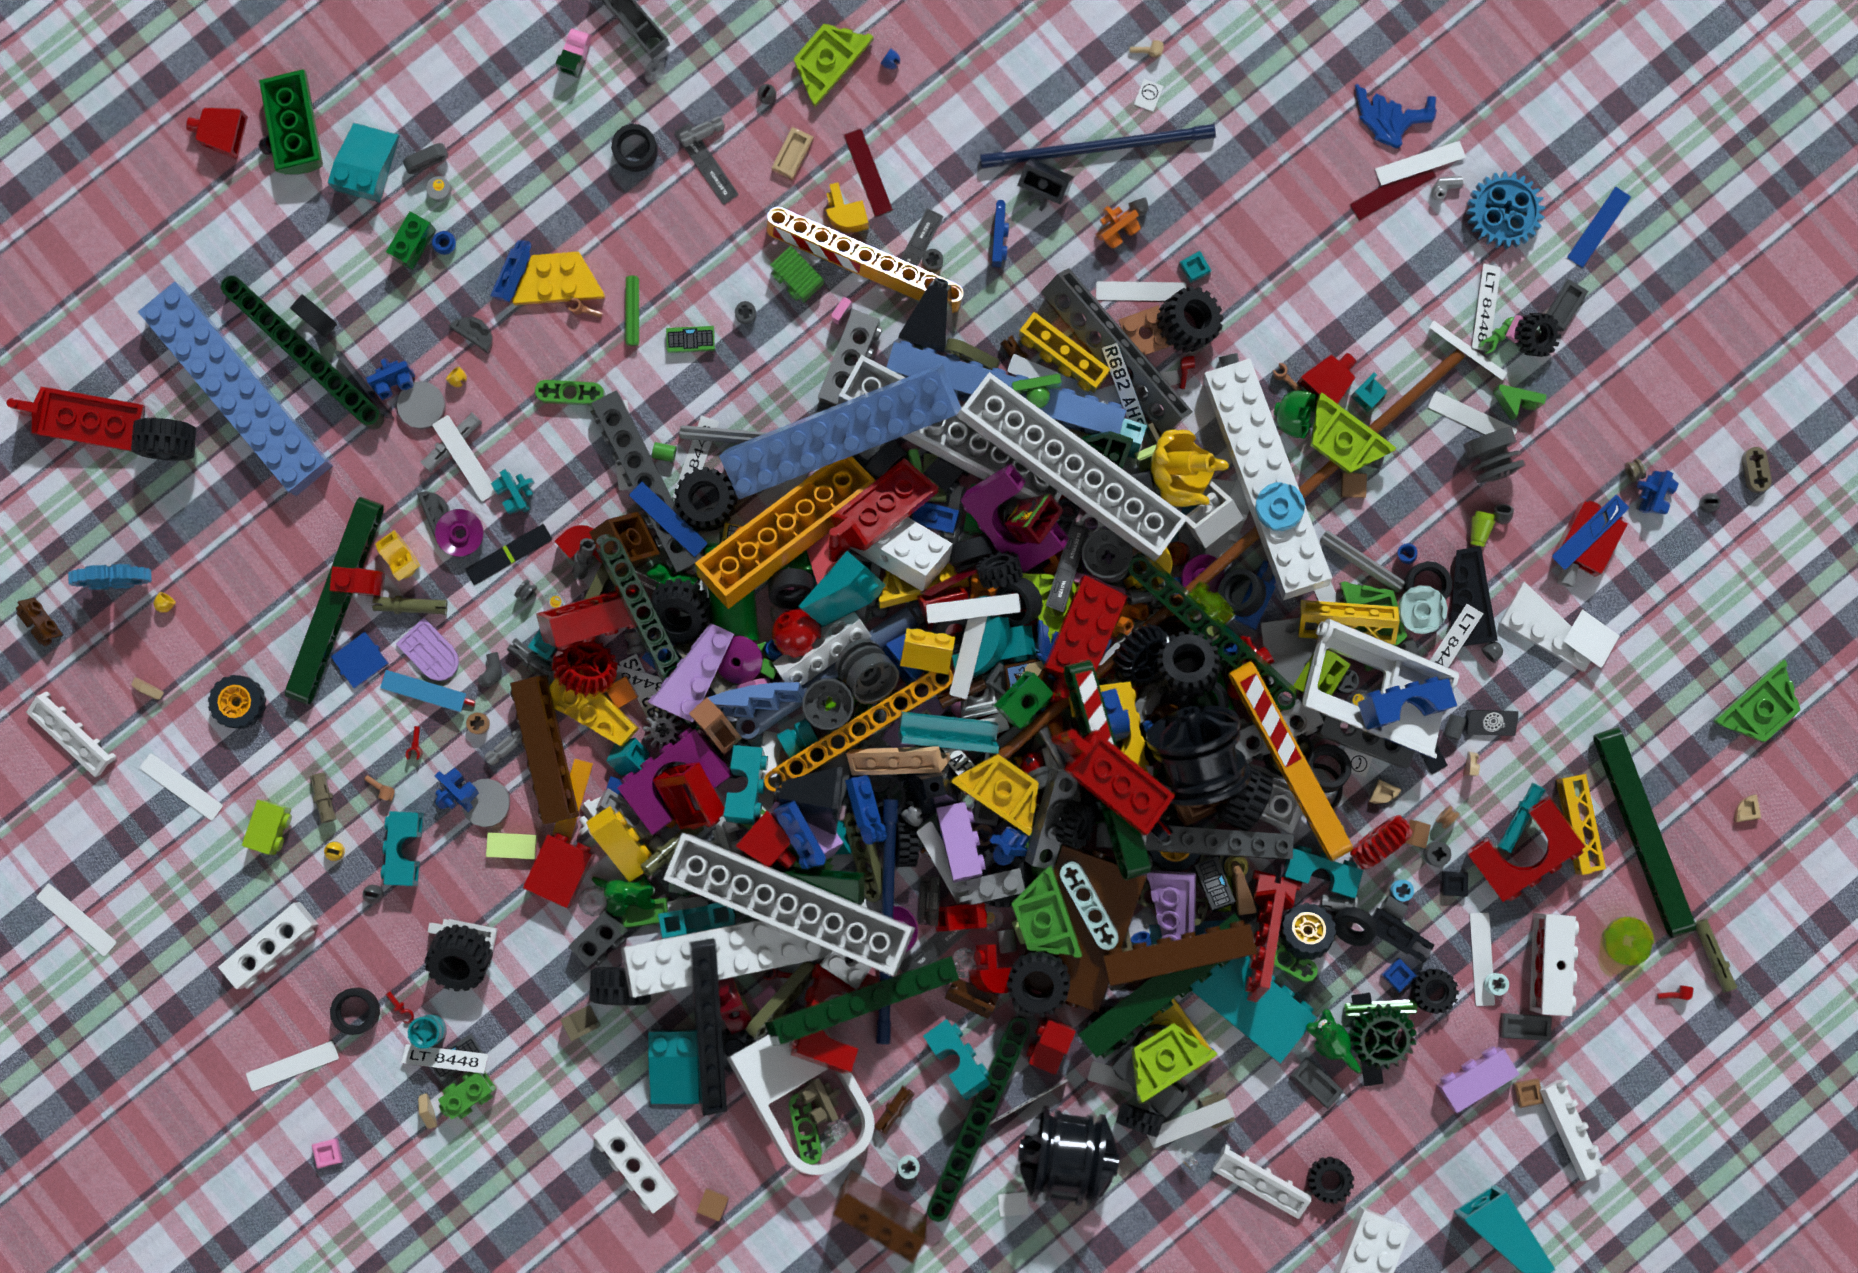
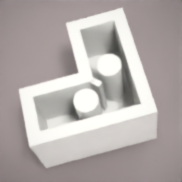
[1185,481,1244,548]

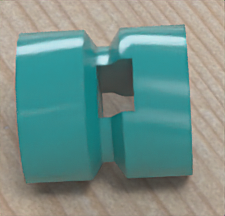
[777,718,819,758]
[408,1014,447,1049]

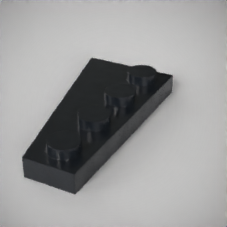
[1450,546,1498,647]

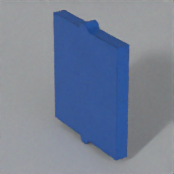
[331,632,389,689]

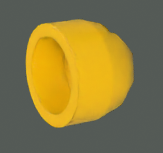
[446,366,467,388]
[153,592,176,612]
[324,842,345,861]

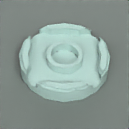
[1398,585,1448,634]

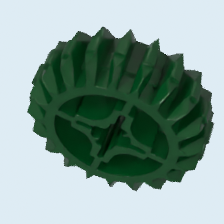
[1350,1003,1417,1070]

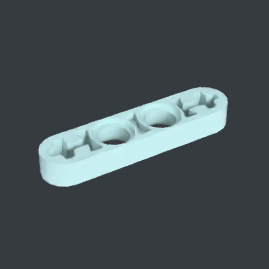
[1060,861,1118,950]

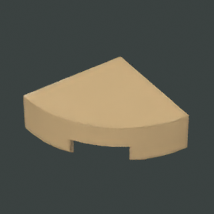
[131,677,164,700]
[1464,751,1480,777]
[1369,780,1401,804]
[1734,794,1761,822]
[418,1093,437,1129]

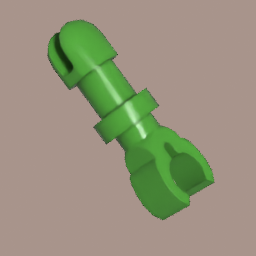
[1478,317,1514,355]

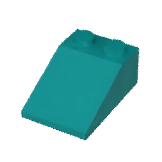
[328,123,400,203]
[799,551,886,627]
[648,1030,700,1104]

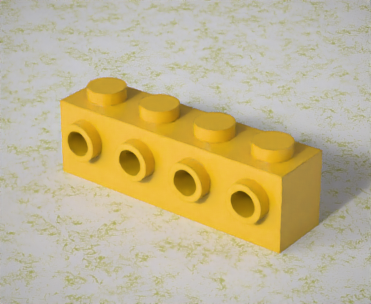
[1018,312,1110,393]

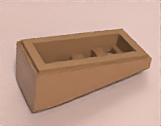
[1231,860,1257,915]

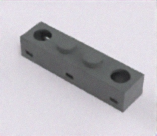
[601,0,670,60]
[1025,767,1078,870]

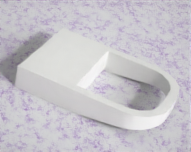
[727,1028,874,1175]

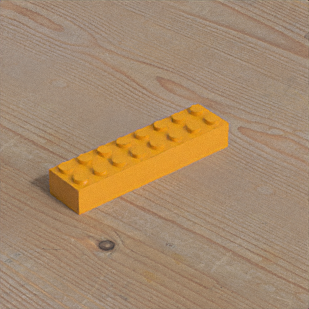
[695,456,876,609]

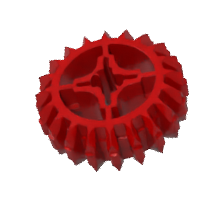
[552,640,618,698]
[1350,815,1413,869]

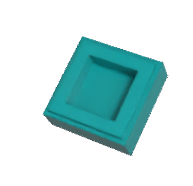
[1179,251,1212,284]

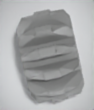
[643,710,684,750]

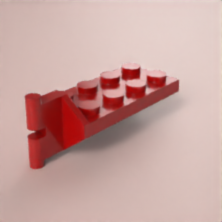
[6,386,145,452]
[829,458,939,562]
[1043,575,1127,703]
[1051,729,1175,836]
[1245,870,1302,1003]

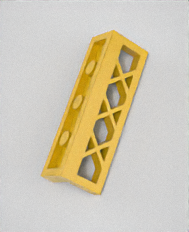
[1298,600,1400,644]
[1556,774,1606,875]

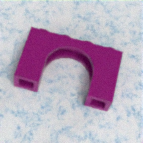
[961,463,1069,573]
[618,728,733,835]

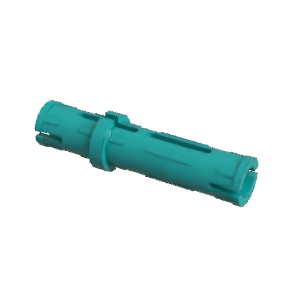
[1497,783,1546,854]

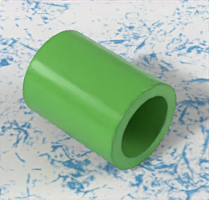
[652,442,677,463]

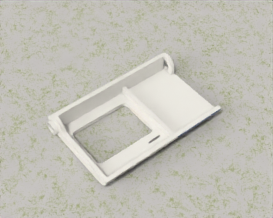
[1302,619,1459,759]

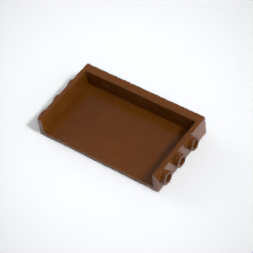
[1024,844,1147,1012]
[832,1169,927,1264]

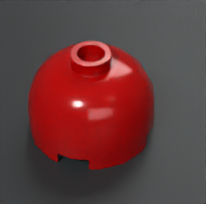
[772,609,822,658]

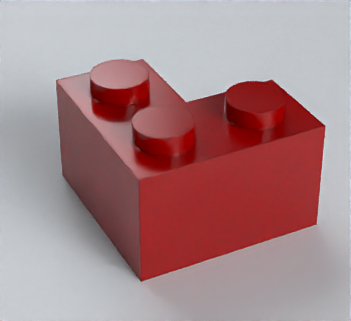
[1025,1016,1076,1075]

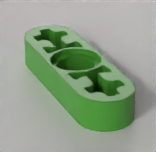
[535,380,605,406]
[1274,942,1318,983]
[789,1093,822,1164]

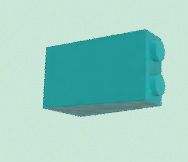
[1454,1185,1556,1273]

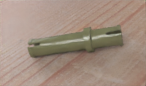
[372,595,448,615]
[640,826,704,877]
[1695,918,1738,993]

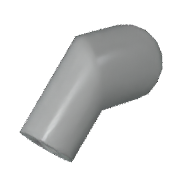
[1431,176,1463,200]

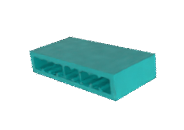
[1191,956,1317,1064]

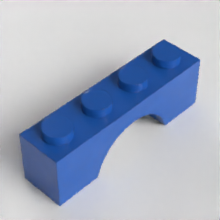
[1358,676,1457,730]

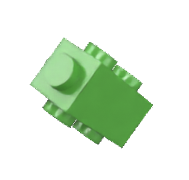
[438,1071,497,1120]

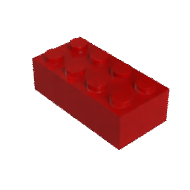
[536,587,646,650]

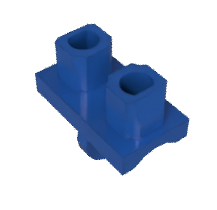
[366,358,415,400]
[1637,470,1679,514]
[434,768,479,812]
[990,827,1031,865]

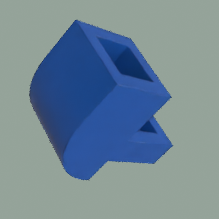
[1102,688,1130,742]

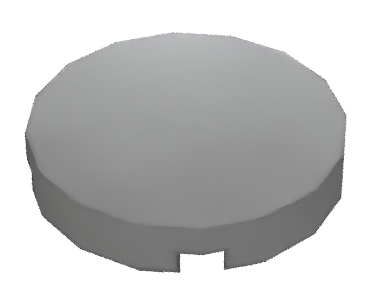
[397,381,446,430]
[462,779,511,827]

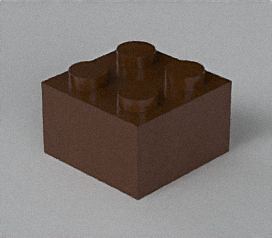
[589,511,660,574]

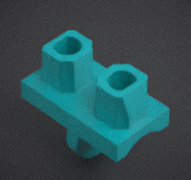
[491,469,535,515]

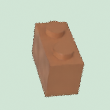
[689,698,742,754]

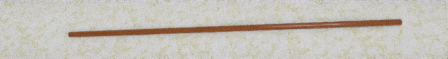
[958,349,1465,796]

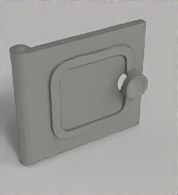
[1260,617,1318,685]

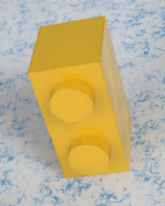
[900,628,955,674]

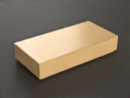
[771,127,814,180]

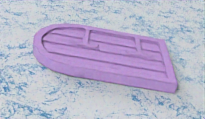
[396,618,459,681]

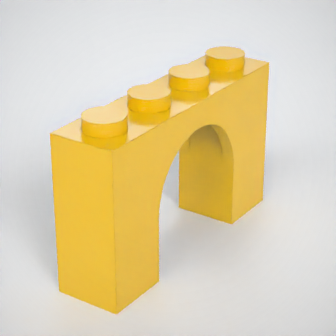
[1069,682,1149,773]

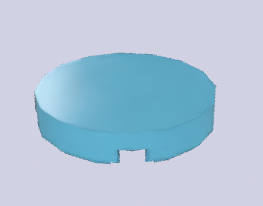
[1255,482,1305,531]

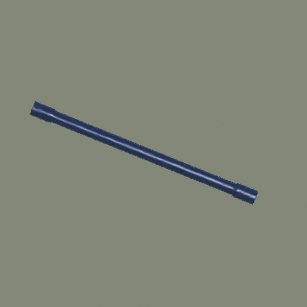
[980,124,1216,169]
[876,799,898,1045]

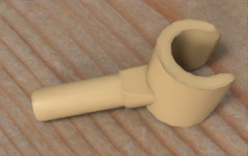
[1130,40,1164,58]

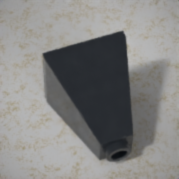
[898,278,953,352]
[906,764,963,817]
[775,767,843,835]

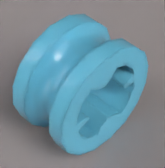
[1390,880,1414,902]

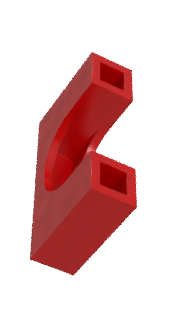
[1468,796,1585,902]
[790,960,880,1074]

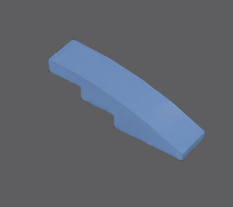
[703,682,805,718]

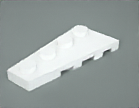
[1499,582,1591,672]

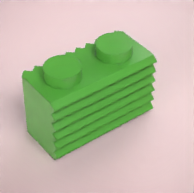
[770,246,824,303]

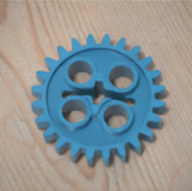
[1466,171,1546,249]
[68,564,152,590]

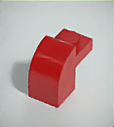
[554,525,603,564]
[330,566,385,597]
[934,903,987,932]
[968,944,1012,993]

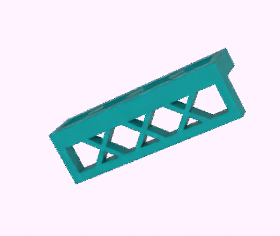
[898,712,999,754]

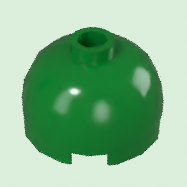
[1274,390,1316,439]

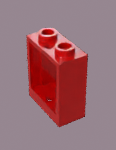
[653,762,725,830]

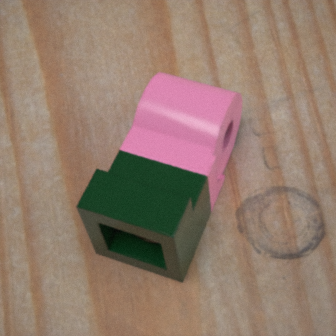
[555,28,591,78]

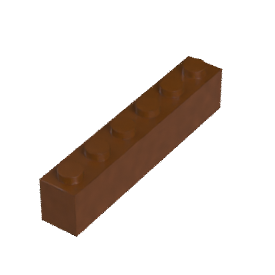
[510,675,579,825]
[1104,921,1257,986]

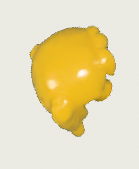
[1151,429,1229,507]

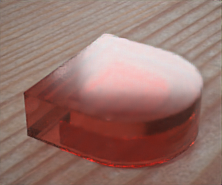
[1167,542,1190,567]

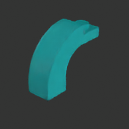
[952,596,1009,678]

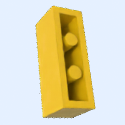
[586,806,653,882]

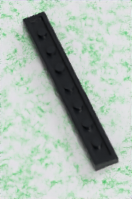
[689,938,727,1116]

